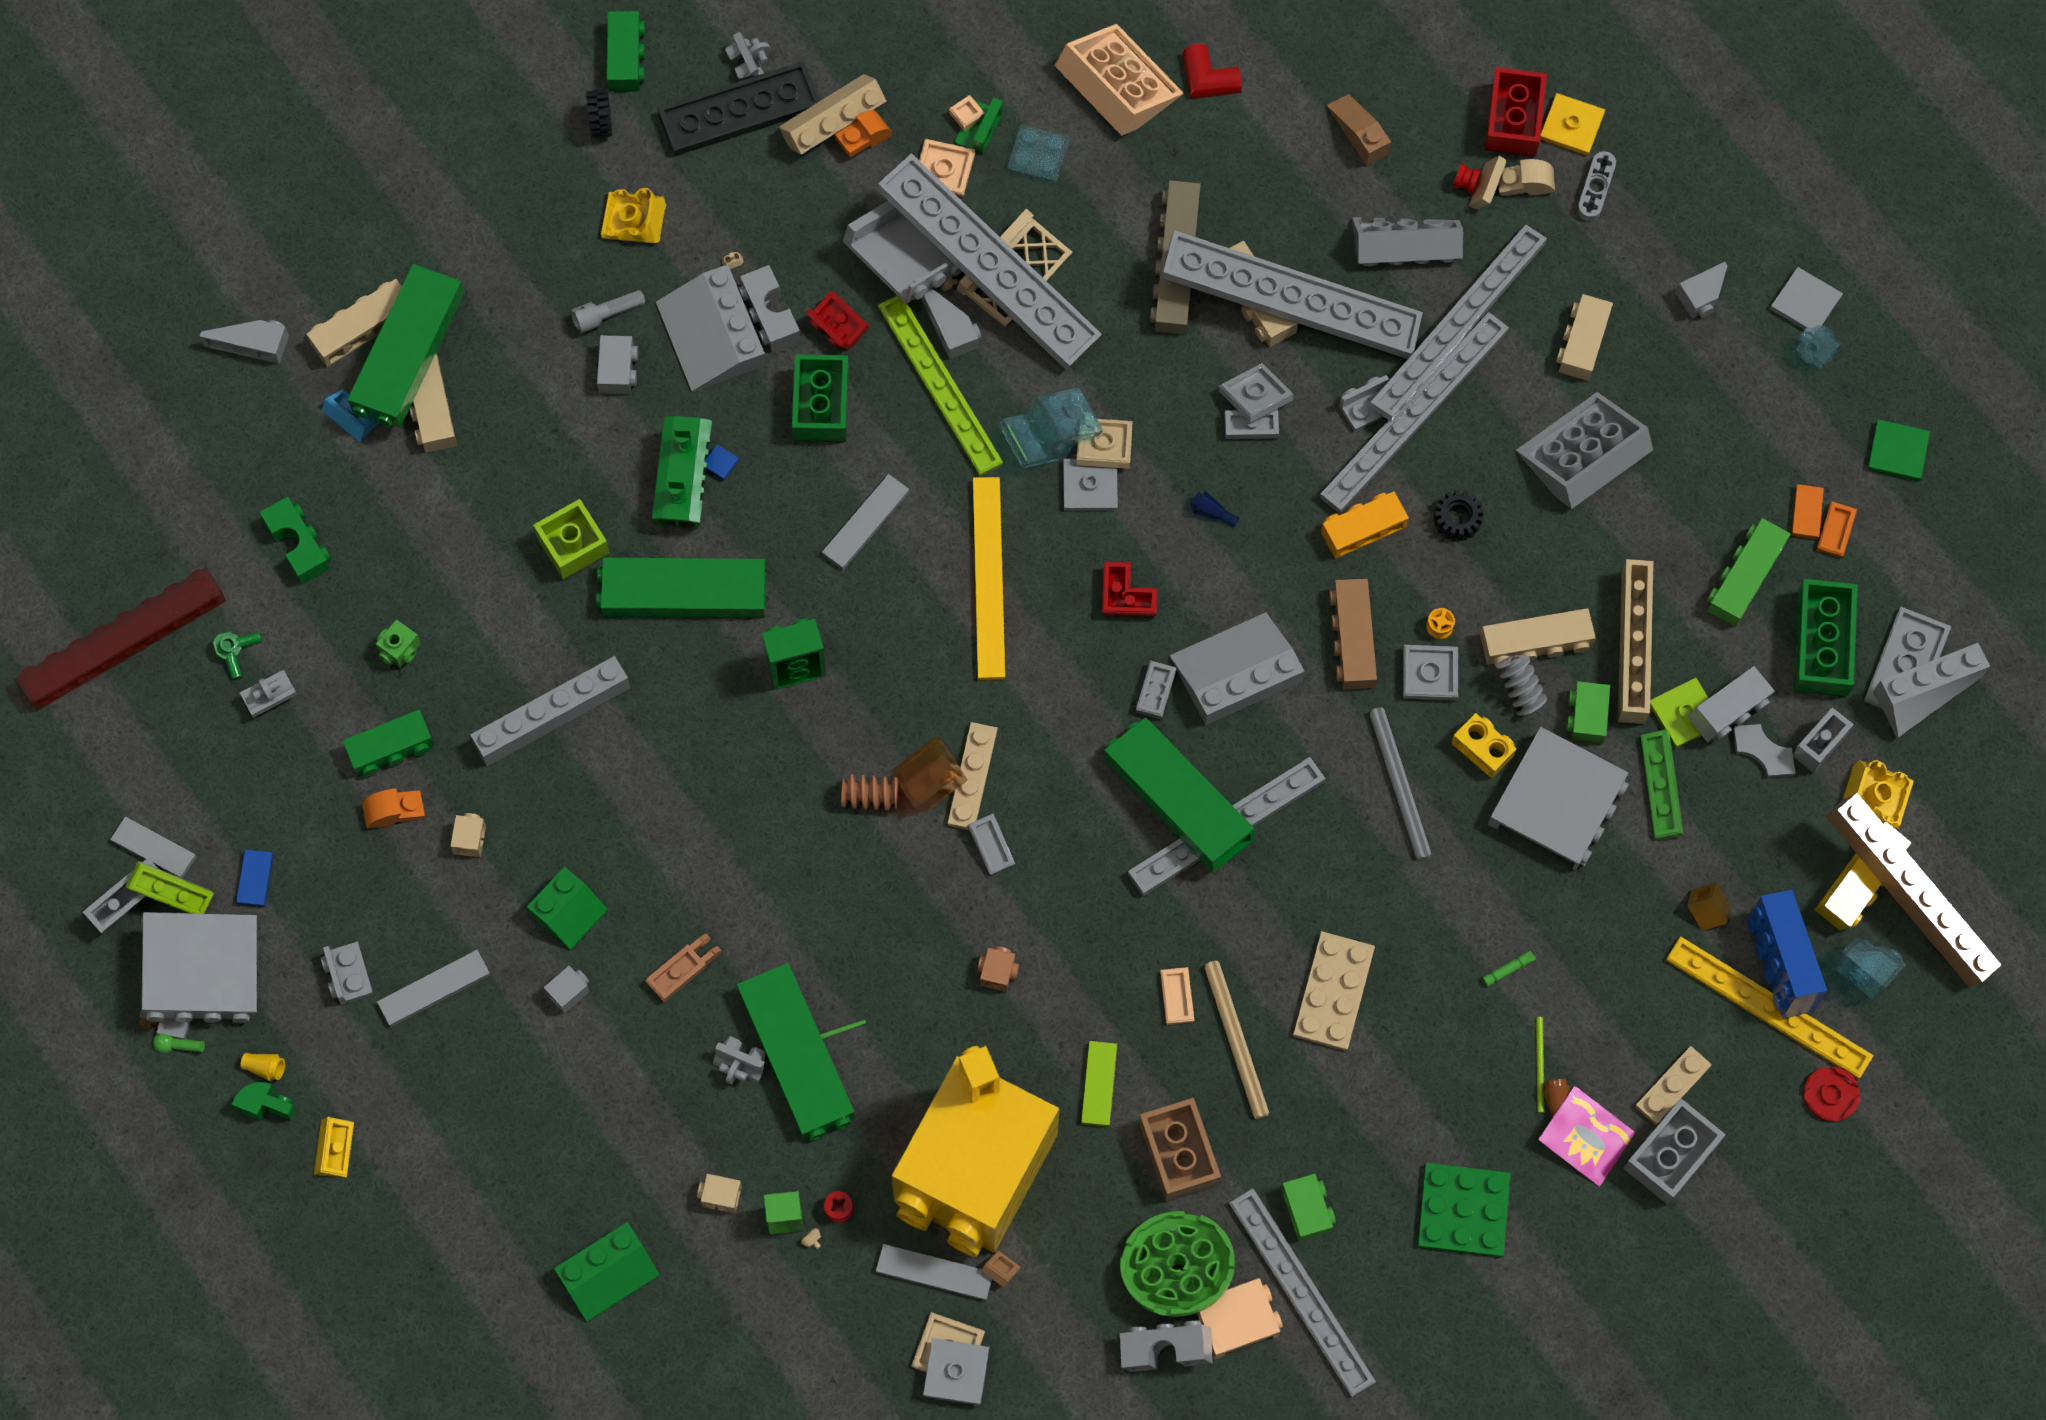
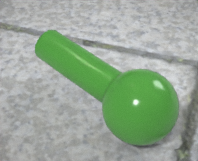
[153,1034,205,1053]

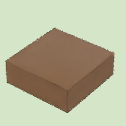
[981,1251,1021,1287]

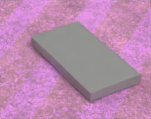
[1864,606,1951,709]

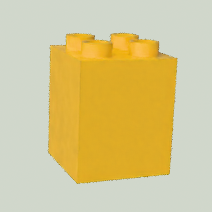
[892,1056,1059,1257]

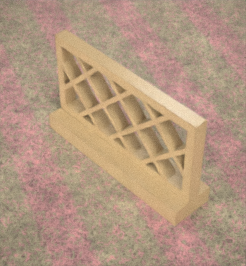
[957,209,1072,327]

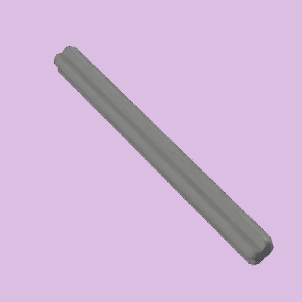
[1370,707,1431,860]

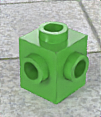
[376,619,421,669]

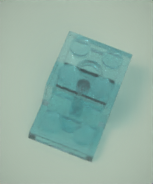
[999,387,1103,469]

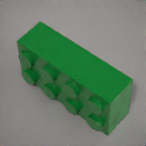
[1793,579,1858,696]

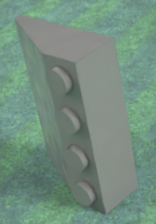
[656,264,766,392]
[1516,392,1653,509]
[1169,612,1305,725]

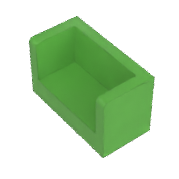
[764,1191,803,1235]

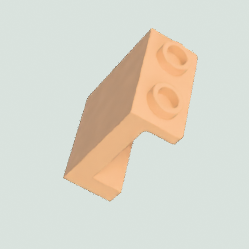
[1197,1278,1283,1360]

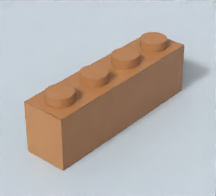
[1329,579,1377,690]

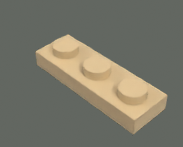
[1635,1046,1712,1125]

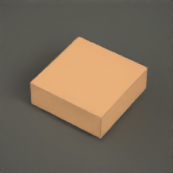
[949,95,985,131]

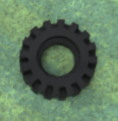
[586,89,613,138]
[1434,490,1484,541]

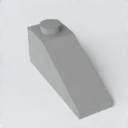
[921,288,981,359]
[200,320,289,364]

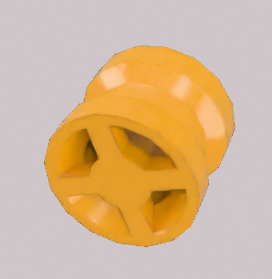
[1426,608,1455,640]

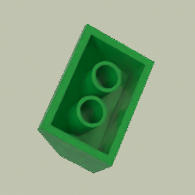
[554,1222,660,1322]

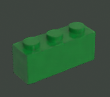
[607,11,645,91]
[342,709,434,777]

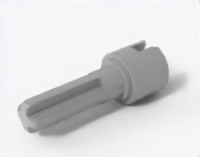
[571,290,645,334]

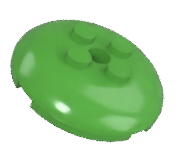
[1120,1211,1235,1317]

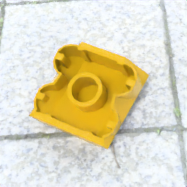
[601,188,666,243]
[1842,760,1914,828]

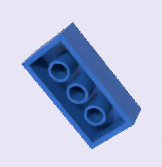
[1747,890,1827,1019]

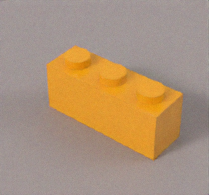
[1321,491,1409,559]

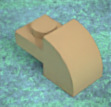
[1499,159,1555,196]

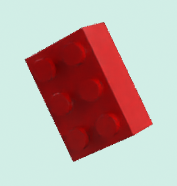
[1485,67,1547,157]

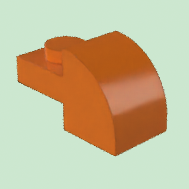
[835,110,893,158]
[362,789,425,828]

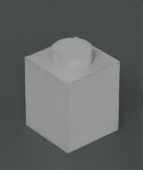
[544,966,590,1014]

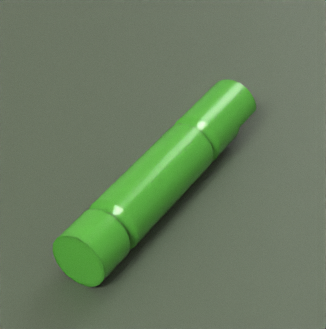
[1482,951,1536,987]

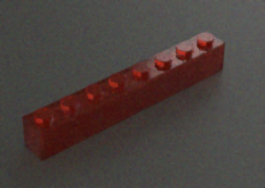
[15,567,226,712]

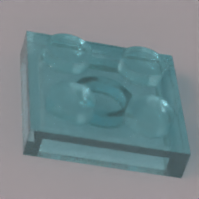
[1007,124,1071,185]

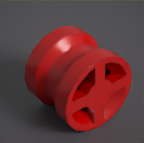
[1453,163,1481,194]
[824,1191,853,1223]

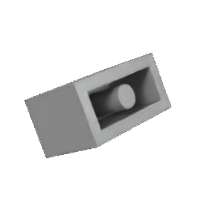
[597,335,638,394]
[1793,707,1854,773]

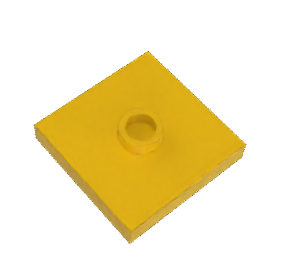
[1540,93,1605,156]

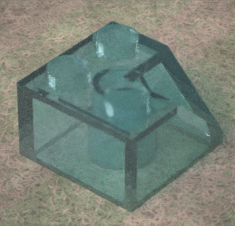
[1832,937,1907,1002]

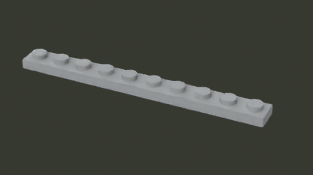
[1370,225,1547,421]
[1320,312,1509,514]

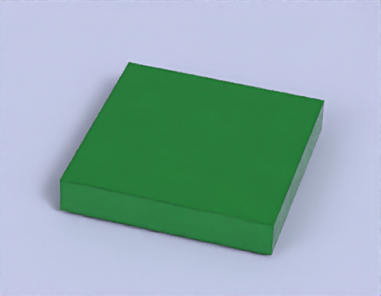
[1867,419,1930,482]

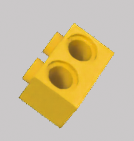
[1452,713,1517,779]
[959,1046,999,1103]

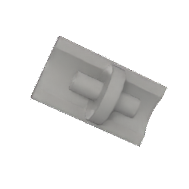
[725,32,771,81]
[240,670,297,717]
[713,1036,766,1085]

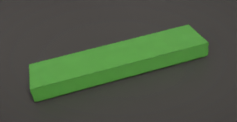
[1641,729,1684,840]

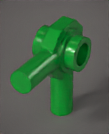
[212,632,261,680]

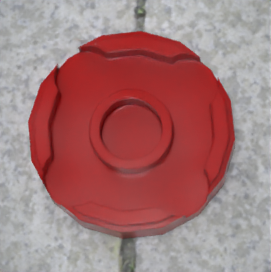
[1804,1067,1860,1122]

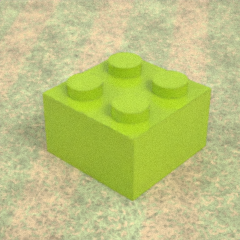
[533,499,610,579]

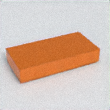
[1791,484,1824,540]
[1816,501,1857,558]

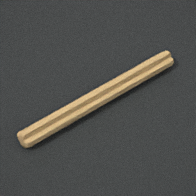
[1205,961,1269,1119]

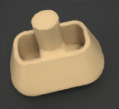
[722,252,743,269]
[940,276,958,291]
[801,1228,821,1249]

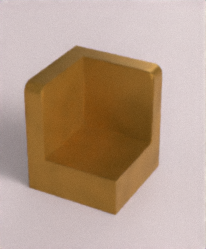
[1688,882,1731,931]

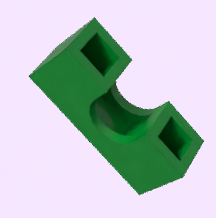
[260,497,331,585]

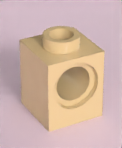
[450,813,486,857]
[697,1174,742,1214]

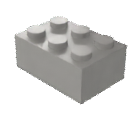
[1624,1099,1726,1205]

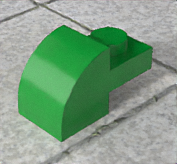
[231,1082,296,1121]

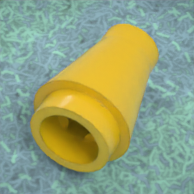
[240,1053,285,1082]

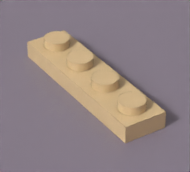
[948,722,998,830]

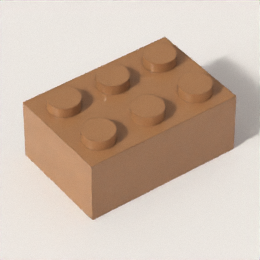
[1139,1098,1221,1202]

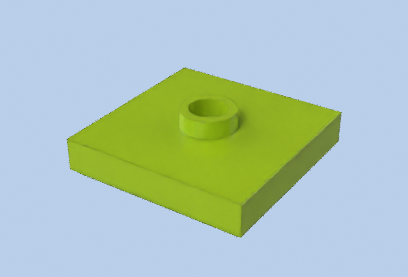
[1650,678,1709,749]

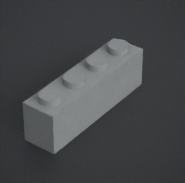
[1352,217,1463,266]
[1874,643,1990,739]

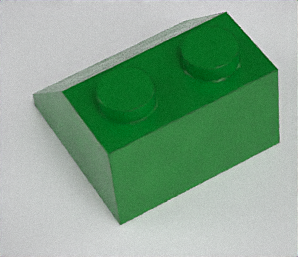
[527,867,608,950]

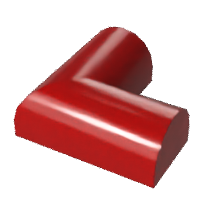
[1183,44,1242,99]
[1102,562,1157,617]

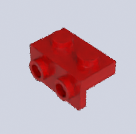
[806,290,870,349]

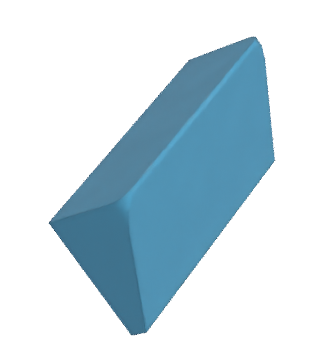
[322,389,379,442]

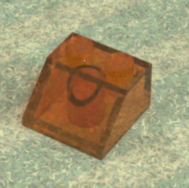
[894,736,968,812]

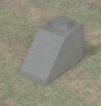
[1676,262,1727,318]

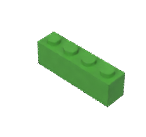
[1707,518,1790,627]

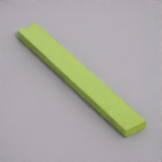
[878,296,1003,476]

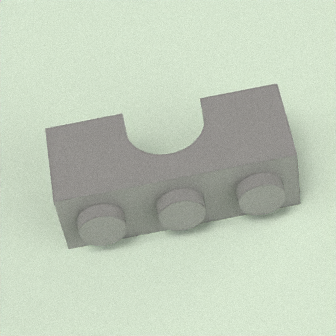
[738,265,801,352]
[1120,1321,1213,1372]

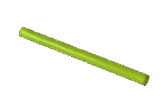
[1536,1017,1544,1113]

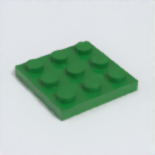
[1418,1163,1510,1258]

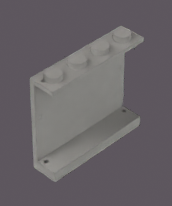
[843,201,962,304]
[1488,727,1629,871]
[140,912,257,1023]

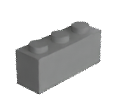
[1687,666,1775,743]
[83,858,158,934]

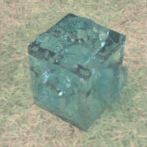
[1796,324,1843,369]

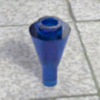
[1190,490,1239,527]

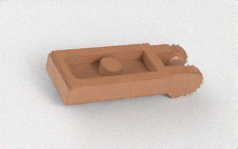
[645,934,722,1003]

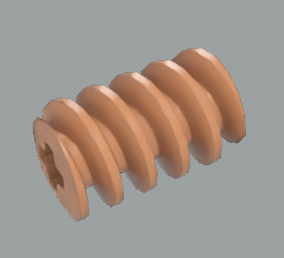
[841,774,898,811]

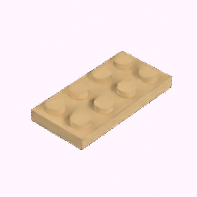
[1293,931,1375,1051]

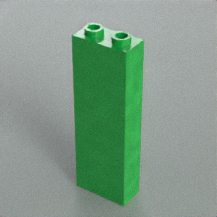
[347,264,465,428]
[596,558,766,618]
[1104,717,1255,873]
[737,963,855,1141]

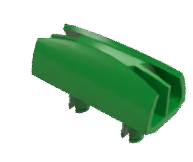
[652,416,712,530]

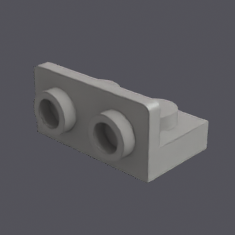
[1339,375,1389,432]
[321,942,374,1005]

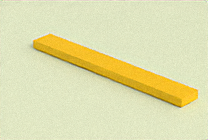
[973,477,1005,680]
[1666,937,1874,1080]

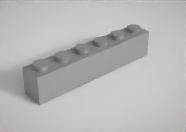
[470,656,630,766]

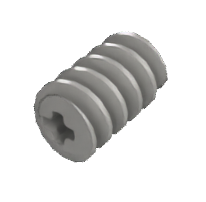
[1495,655,1547,716]

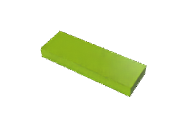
[126,861,214,914]
[1081,1041,1117,1127]

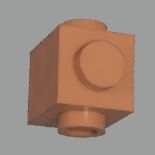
[977,947,1019,992]

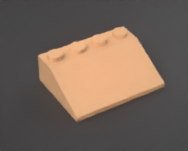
[1055,24,1184,136]

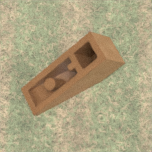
[1327,94,1391,166]

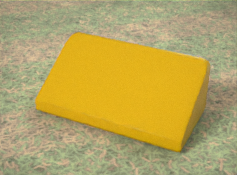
[314,1117,354,1177]

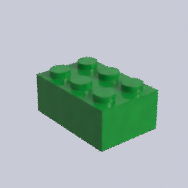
[792,354,849,441]
[762,619,827,690]

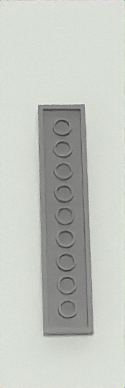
[875,153,1102,370]
[1161,230,1423,359]

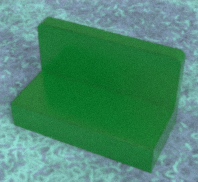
[955,97,1003,154]

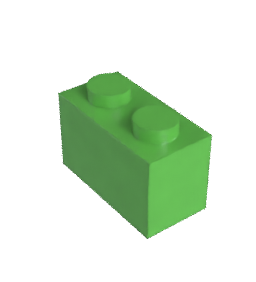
[1566,681,1610,744]
[1281,1174,1336,1242]

